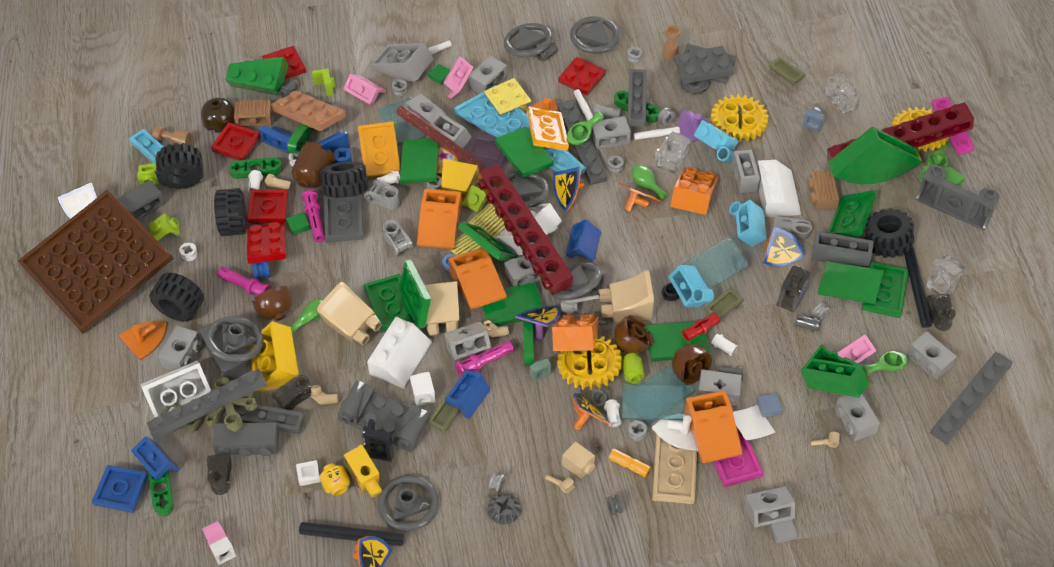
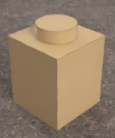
[562,441,595,479]

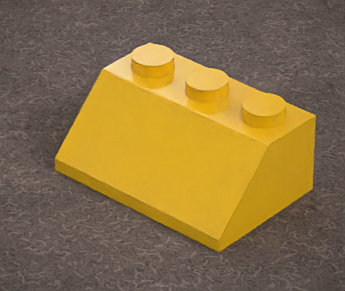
[249,321,299,392]

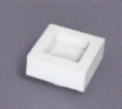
[296,460,321,486]

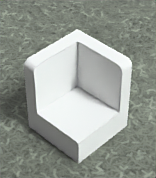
[410,372,436,406]

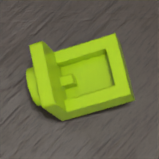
[311,68,336,96]
[137,163,159,185]
[462,185,487,213]
[148,213,180,241]

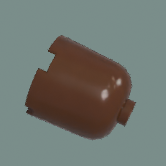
[292,142,336,188]

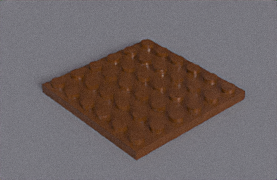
[18,189,174,334]

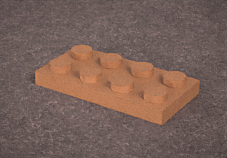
[271,91,346,131]

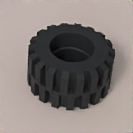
[155,143,203,189]
[320,162,368,198]
[214,188,247,236]
[865,208,914,258]
[149,272,204,322]

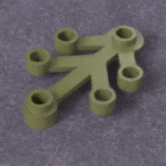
[205,377,258,432]

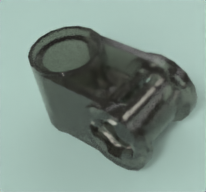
[927,293,956,331]
[272,374,311,410]
[207,453,232,495]

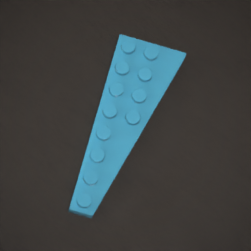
[454,86,586,175]

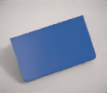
[259,125,292,154]
[317,132,350,153]
[566,219,601,261]
[445,370,490,418]
[131,436,180,480]

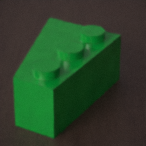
[225,57,289,96]
[801,345,869,398]

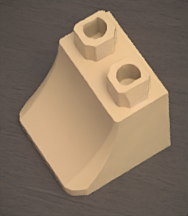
[599,270,654,322]
[424,281,459,336]
[317,282,382,346]

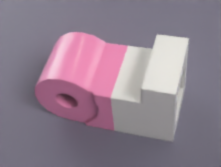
[202,521,236,565]

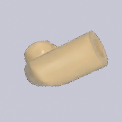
[265,174,291,190]
[482,320,509,338]
[310,385,338,405]

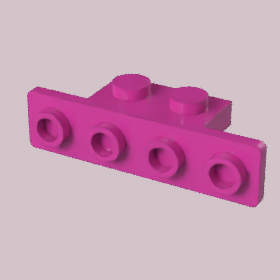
[931,97,975,155]

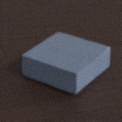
[756,394,783,417]

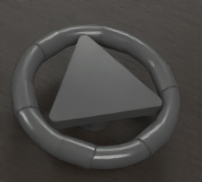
[570,16,620,54]
[504,23,553,57]
[496,171,549,208]
[552,262,602,300]
[205,316,264,362]
[377,475,439,531]

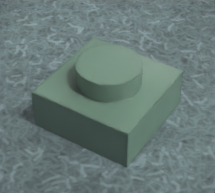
[530,358,551,382]

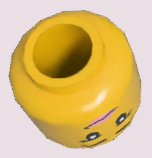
[319,463,350,496]

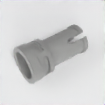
[595,104,620,119]

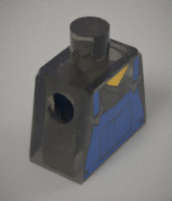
[776,265,811,313]

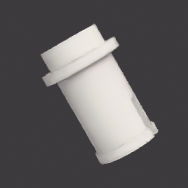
[247,170,263,194]
[377,170,400,185]
[711,334,738,356]
[604,399,621,427]

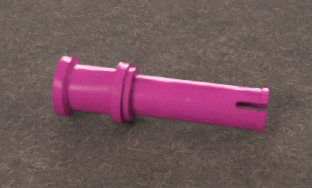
[301,190,325,242]
[217,266,272,295]
[455,340,514,377]

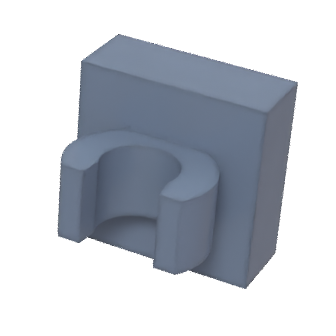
[803,107,824,132]

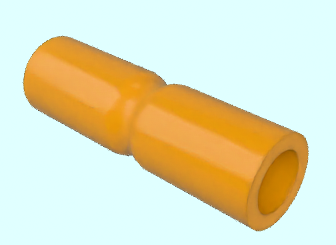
[609,448,651,478]

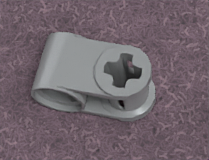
[364,180,400,210]
[383,220,413,256]

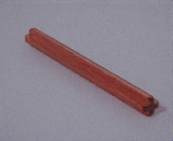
[396,105,485,171]

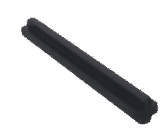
[904,247,933,328]
[299,522,404,546]

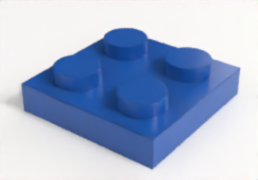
[92,465,148,513]

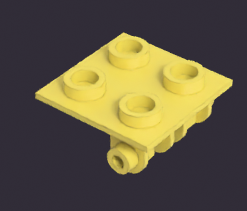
[484,78,531,115]

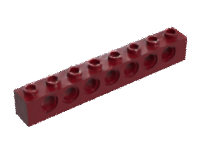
[827,102,974,161]
[477,163,573,295]

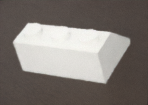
[757,160,801,217]
[495,203,562,256]
[367,317,432,389]
[140,361,211,417]

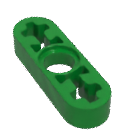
[614,91,660,123]
[287,123,314,154]
[229,157,283,179]
[523,320,534,366]
[148,470,174,516]

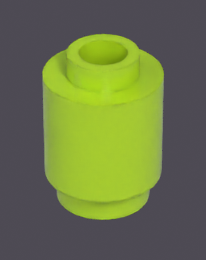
[622,353,644,384]

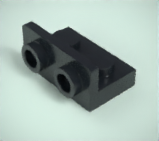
[362,419,394,462]

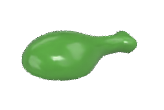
[567,111,604,145]
[927,143,948,167]
[631,165,668,200]
[289,299,324,334]
[863,351,908,375]

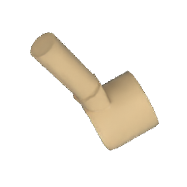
[810,432,840,448]
[545,475,575,493]

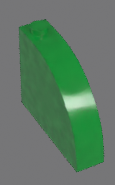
[828,126,923,185]

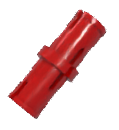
[682,312,720,342]

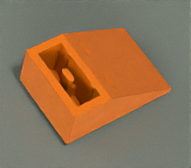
[670,167,719,215]
[417,189,462,250]
[448,248,507,309]
[552,314,599,351]
[684,390,742,464]

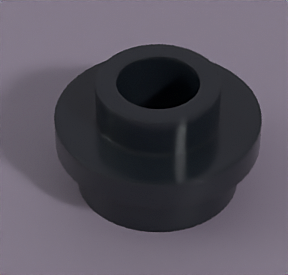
[661,283,680,301]

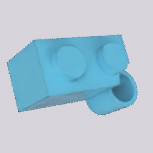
[693,120,738,163]
[729,200,767,247]
[668,265,714,308]

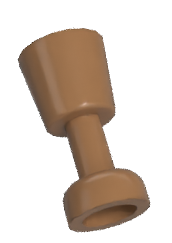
[662,25,681,61]
[153,125,193,145]

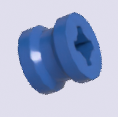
[333,147,352,164]
[252,262,271,279]

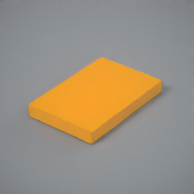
[526,107,569,151]
[358,121,401,178]

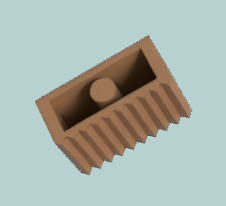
[234,99,273,127]
[807,170,839,210]

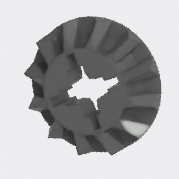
[680,79,708,94]
[487,492,521,524]

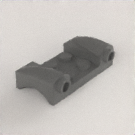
[915,165,999,231]
[338,380,430,453]

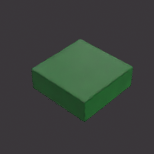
[428,64,450,85]
[286,212,310,235]

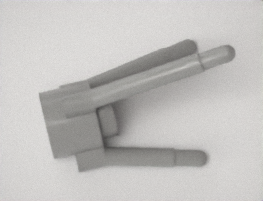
[561,295,606,325]

